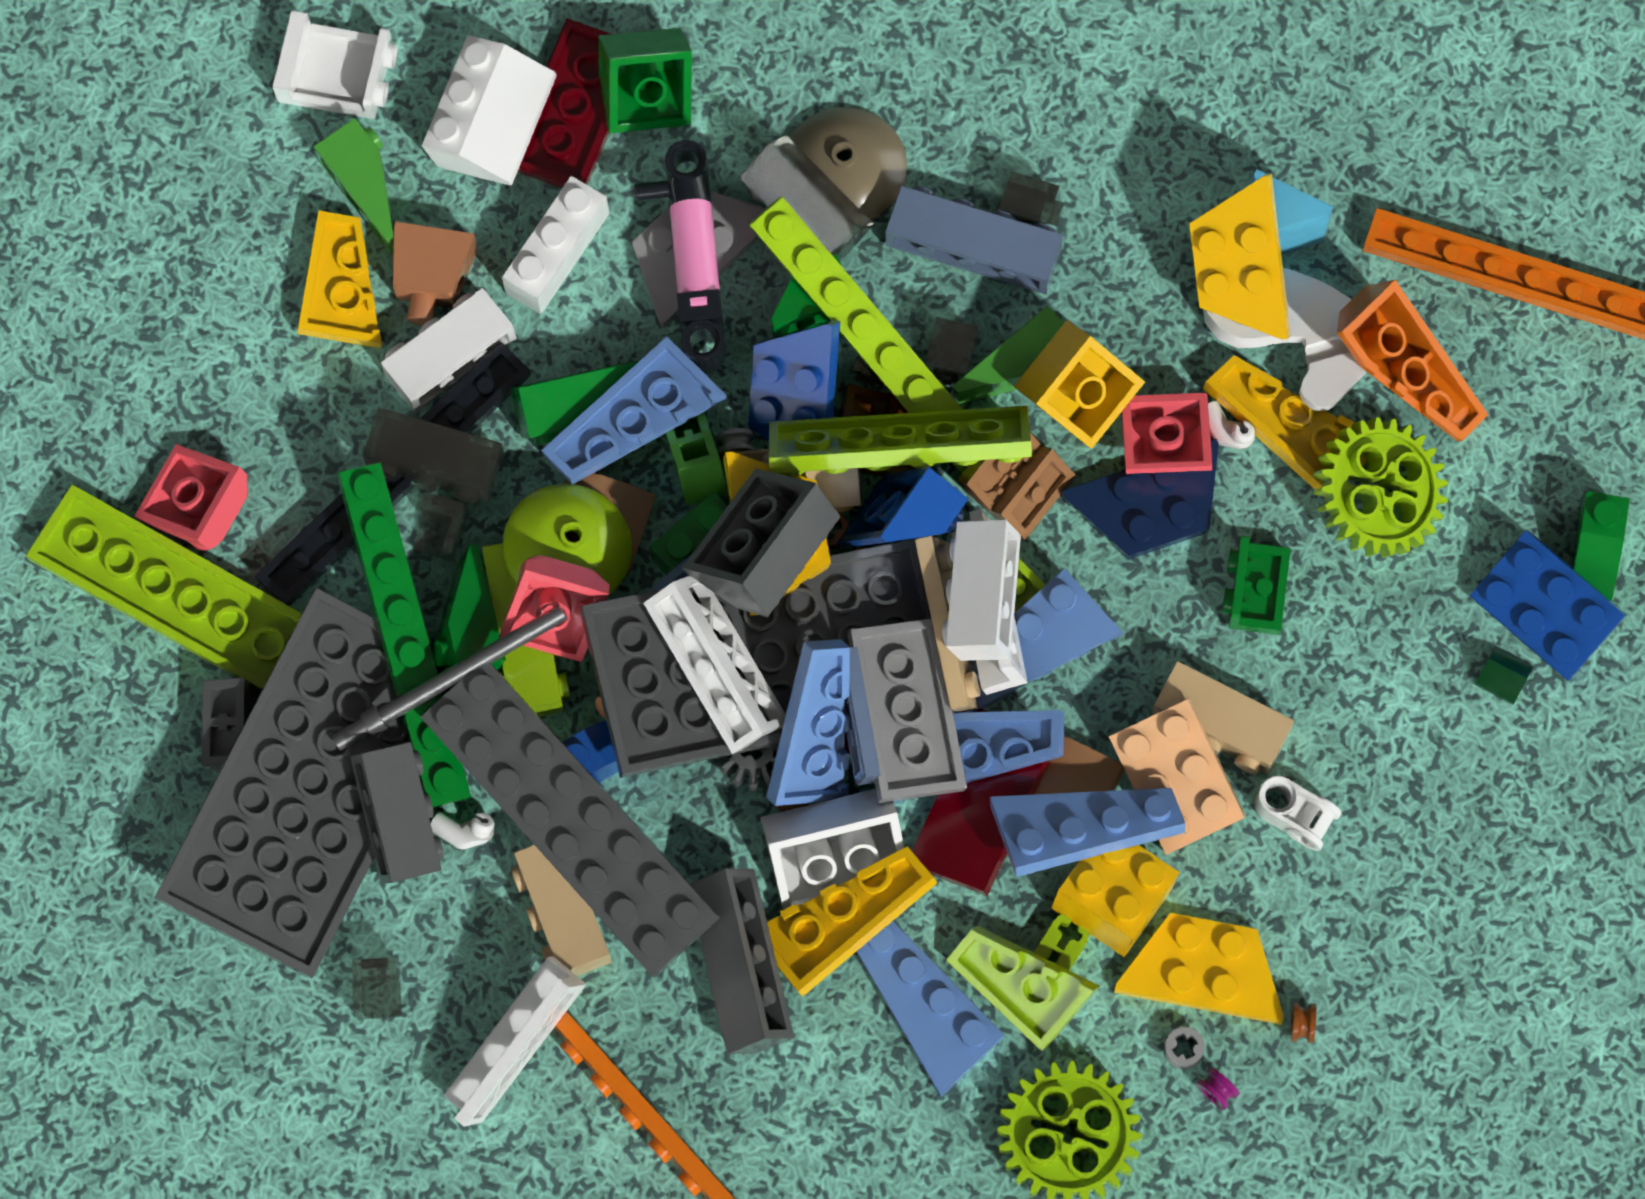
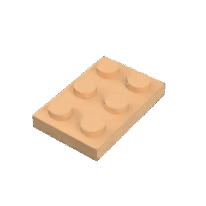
[1109,698,1246,855]

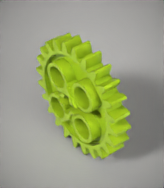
[1313,417,1449,558]
[997,1061,1142,1199]

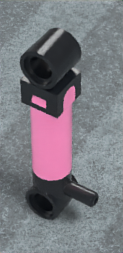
[633,140,726,373]

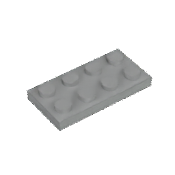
[847,619,967,803]

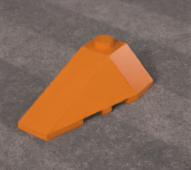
[1337,280,1489,442]

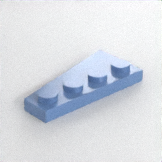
[541,337,727,484]

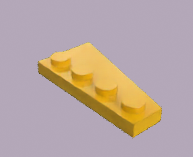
[1203,355,1369,498]

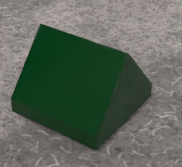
[1475,647,1533,705]

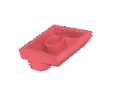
[1122,393,1212,474]
[134,444,248,550]
[499,556,609,662]

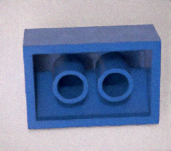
[837,467,968,548]

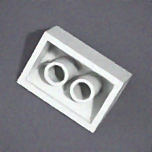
[422,35,557,186]
[760,789,904,910]

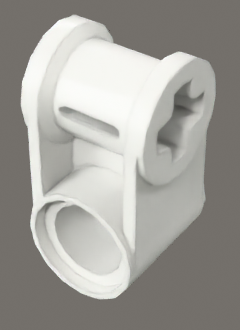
[1254,776,1342,851]

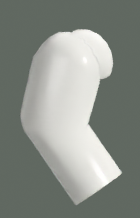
[1208,401,1255,450]
[431,812,495,850]

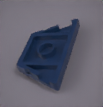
[1061,439,1219,560]

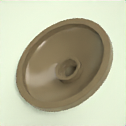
[782,107,907,227]

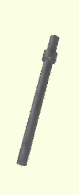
[332,604,568,750]

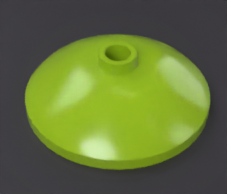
[503,484,632,596]

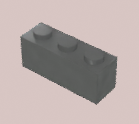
[350,742,444,884]

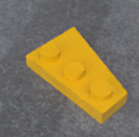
[297,210,382,348]

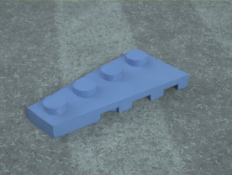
[961,569,1124,713]
[766,639,850,806]
[893,710,1064,803]
[990,788,1185,877]
[856,921,1004,1098]

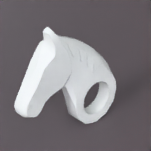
[1203,268,1367,411]

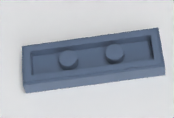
[845,646,881,786]

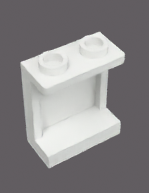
[273,11,398,119]

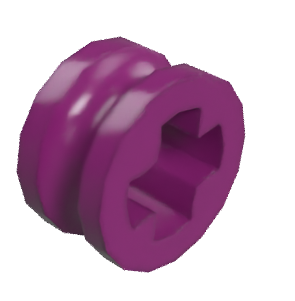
[1195,1067,1240,1111]

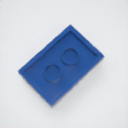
[1470,530,1627,681]

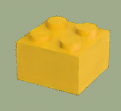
[1014,320,1145,449]
[1052,845,1180,957]

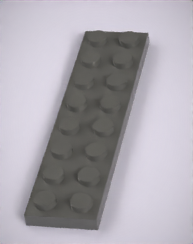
[421,663,720,978]

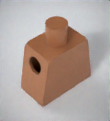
[393,221,478,326]

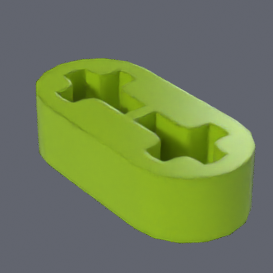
[1034,914,1090,971]

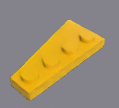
[767,846,938,996]

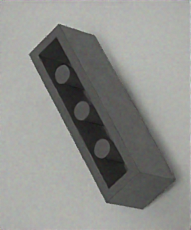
[690,868,794,1054]

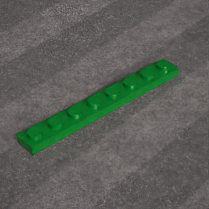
[337,462,471,808]

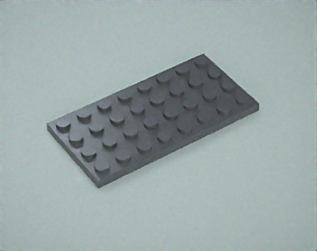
[580,539,932,778]
[154,588,456,979]

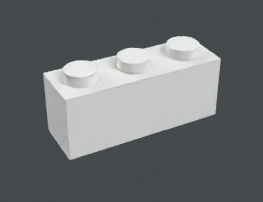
[502,176,609,314]
[381,288,516,413]
[942,520,1021,661]

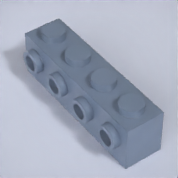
[886,186,1063,295]

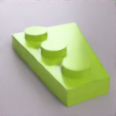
[946,926,1100,1051]

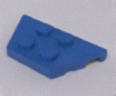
[748,320,840,442]

